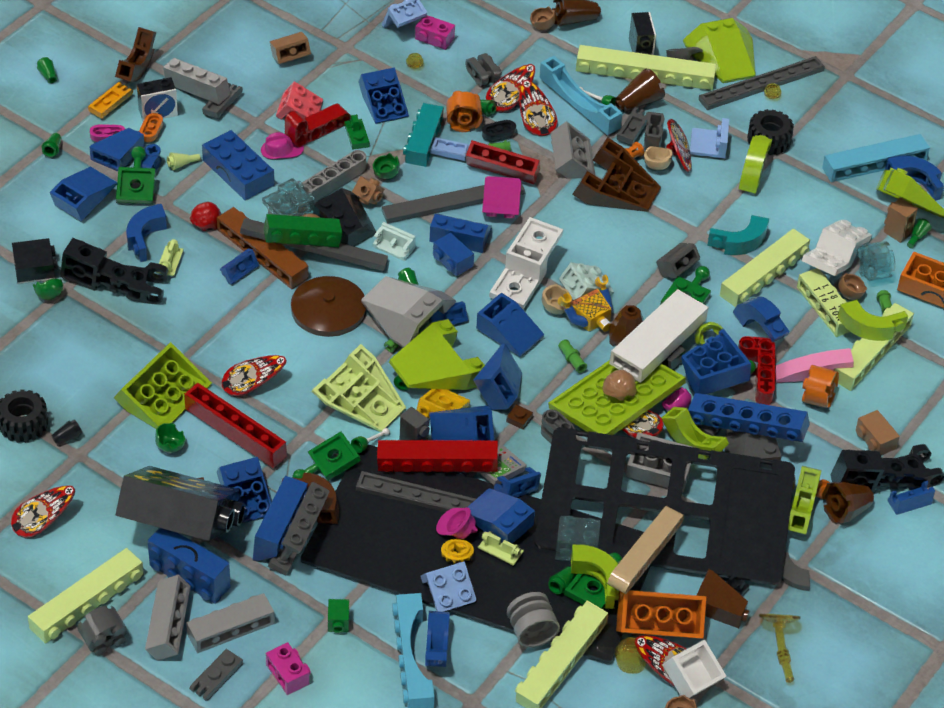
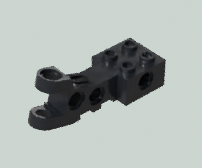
[60,238,168,304]
[830,444,944,493]

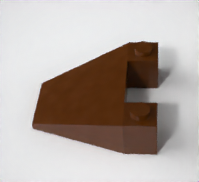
[572,137,661,212]

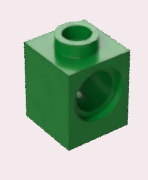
[328,599,349,633]

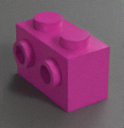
[415,15,455,50]
[266,642,311,695]

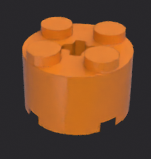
[446,91,483,132]
[802,365,839,408]

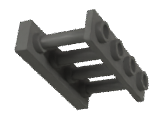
[268,482,330,576]

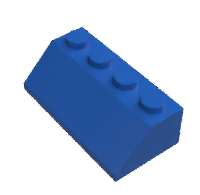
[253,476,308,561]

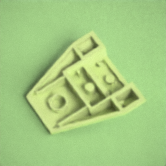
[311,344,406,432]

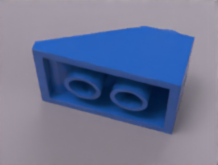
[467,488,535,544]

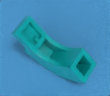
[707,215,769,255]

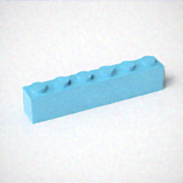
[822,134,930,182]

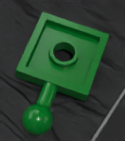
[116,146,156,204]
[660,266,711,305]
[292,431,361,481]
[564,553,622,609]

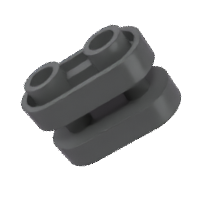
[465,53,502,86]
[541,409,575,443]

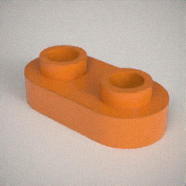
[139,113,163,142]

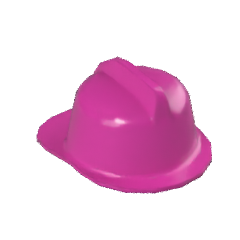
[261,132,304,159]
[436,507,478,539]

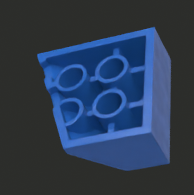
[681,328,751,394]

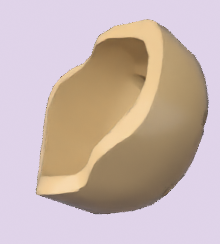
[644,146,672,170]
[541,284,572,314]

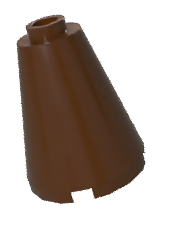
[552,0,601,26]
[615,68,665,112]

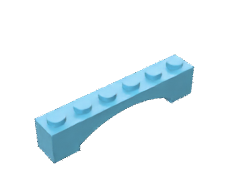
[539,56,623,135]
[392,593,435,708]

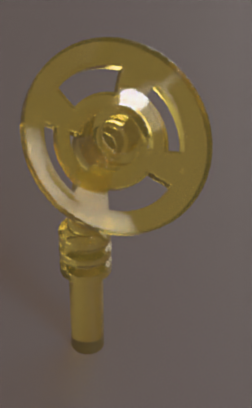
[759,614,801,683]

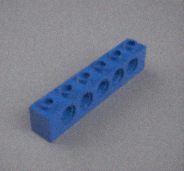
[688,393,810,442]

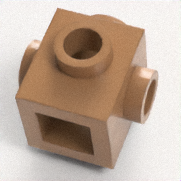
[352,176,385,205]

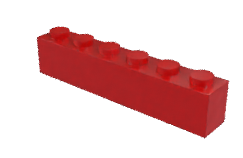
[184,383,287,469]
[377,440,498,472]

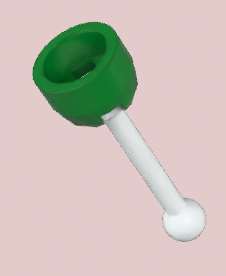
[580,87,616,106]
[351,428,390,453]

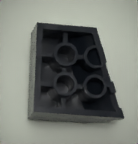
[313,188,376,247]

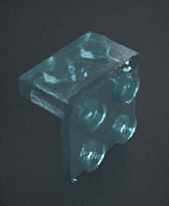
[555,516,600,561]

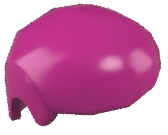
[662,387,692,412]

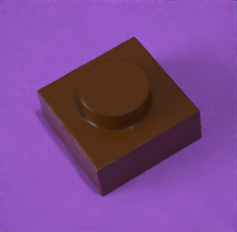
[506,404,533,430]

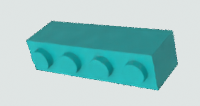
[403,103,444,167]

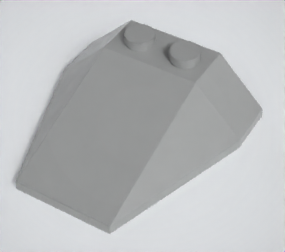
[361,276,456,348]

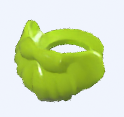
[694,322,723,345]

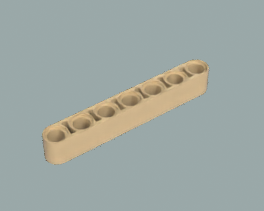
[607,506,684,594]

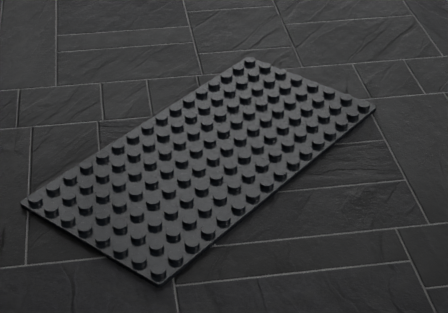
[300,444,651,663]

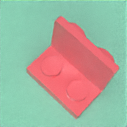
[276,81,323,120]

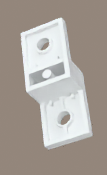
[489,217,563,310]
[802,219,872,276]

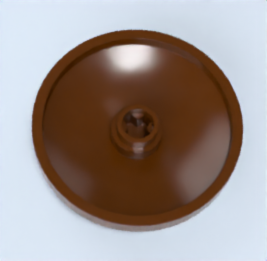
[291,276,366,337]

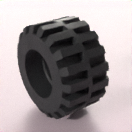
[747,109,794,155]
[0,389,48,442]

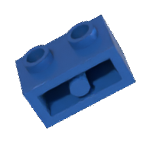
[433,232,474,276]

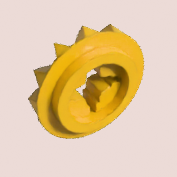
[441,539,474,563]

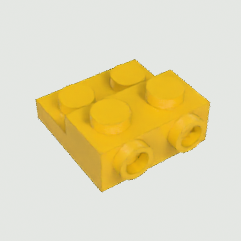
[416,389,470,419]

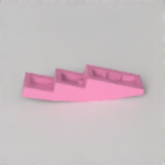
[775,348,854,383]

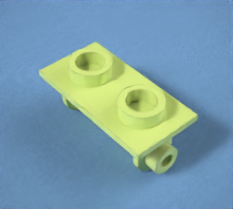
[156,239,184,276]
[478,531,524,566]

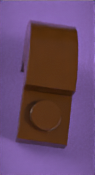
[115,27,157,82]
[281,473,339,524]

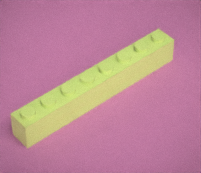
[576,45,716,90]

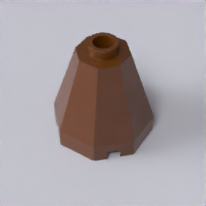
[608,305,644,346]
[822,482,874,523]

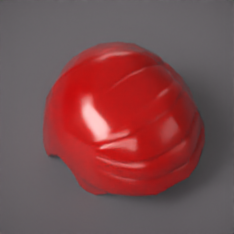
[190,202,221,231]

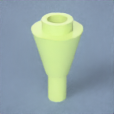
[167,152,201,170]

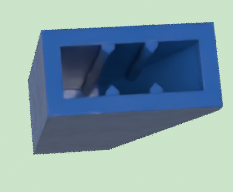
[89,128,145,171]

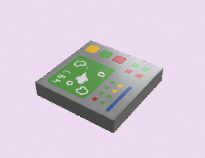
[479,445,527,485]

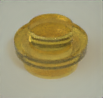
[406,53,423,69]
[764,83,781,99]

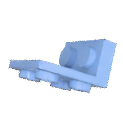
[382,0,428,28]
[690,118,729,158]
[421,561,476,612]

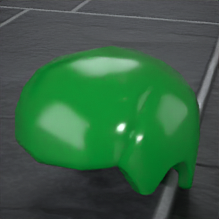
[373,153,400,179]
[33,279,63,300]
[155,423,186,453]

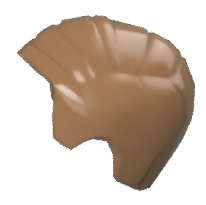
[602,370,637,401]

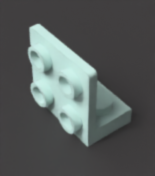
[559,262,614,300]

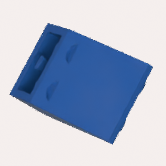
[358,67,409,124]
[49,166,118,222]
[476,292,544,357]
[473,343,522,410]
[429,405,494,441]
[217,457,271,523]

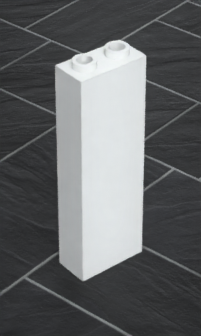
[609,289,709,383]

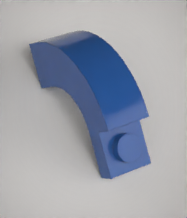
[885,156,944,201]
[126,204,167,262]
[733,296,790,342]
[425,611,450,667]

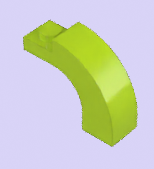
[739,135,772,194]
[838,300,908,341]
[661,407,729,460]
[788,466,822,534]
[571,544,619,609]

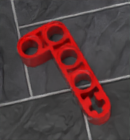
[285,103,351,147]
[738,336,775,405]

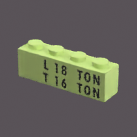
[797,268,850,337]

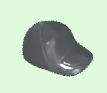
[666,47,703,60]

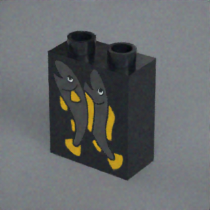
[115,466,246,541]

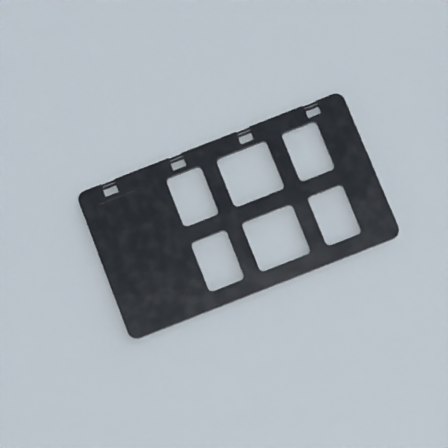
[534,427,795,585]

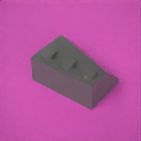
[724,429,782,470]

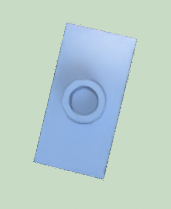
[430,137,469,161]

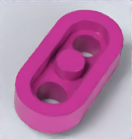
[90,124,125,142]

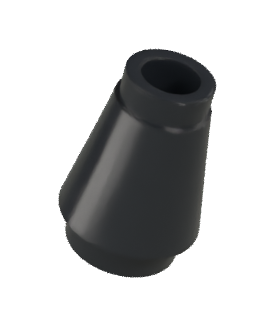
[51,419,82,445]

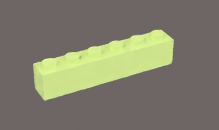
[719,228,810,307]
[834,303,914,391]
[28,548,144,643]
[515,600,608,708]

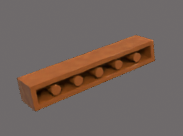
[217,207,309,289]

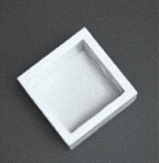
[662,640,726,699]

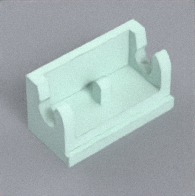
[373,222,415,261]

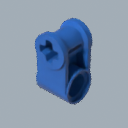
[141,144,162,171]

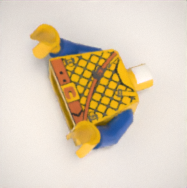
[557,275,613,332]

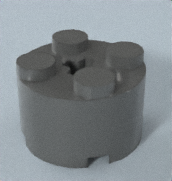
[77,606,127,655]

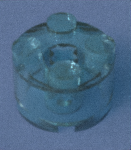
[857,241,895,281]

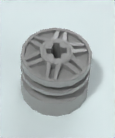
[507,592,560,647]

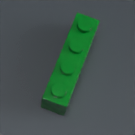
[263,214,342,247]

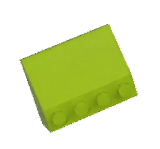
[114,342,212,429]

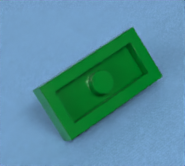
[344,114,370,150]

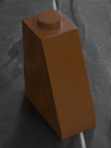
[697,569,750,629]

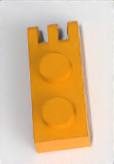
[88,82,133,119]

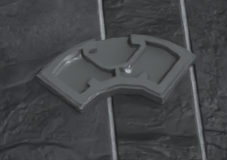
[782,552,810,591]

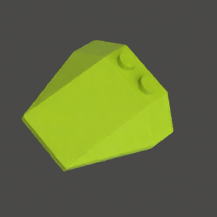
[683,18,755,83]

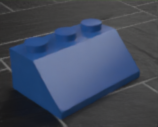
[429,214,492,253]

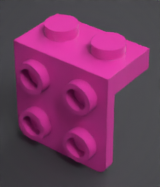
[482,176,521,218]

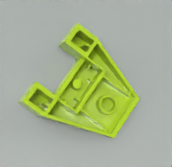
[876,168,944,218]
[389,319,485,390]

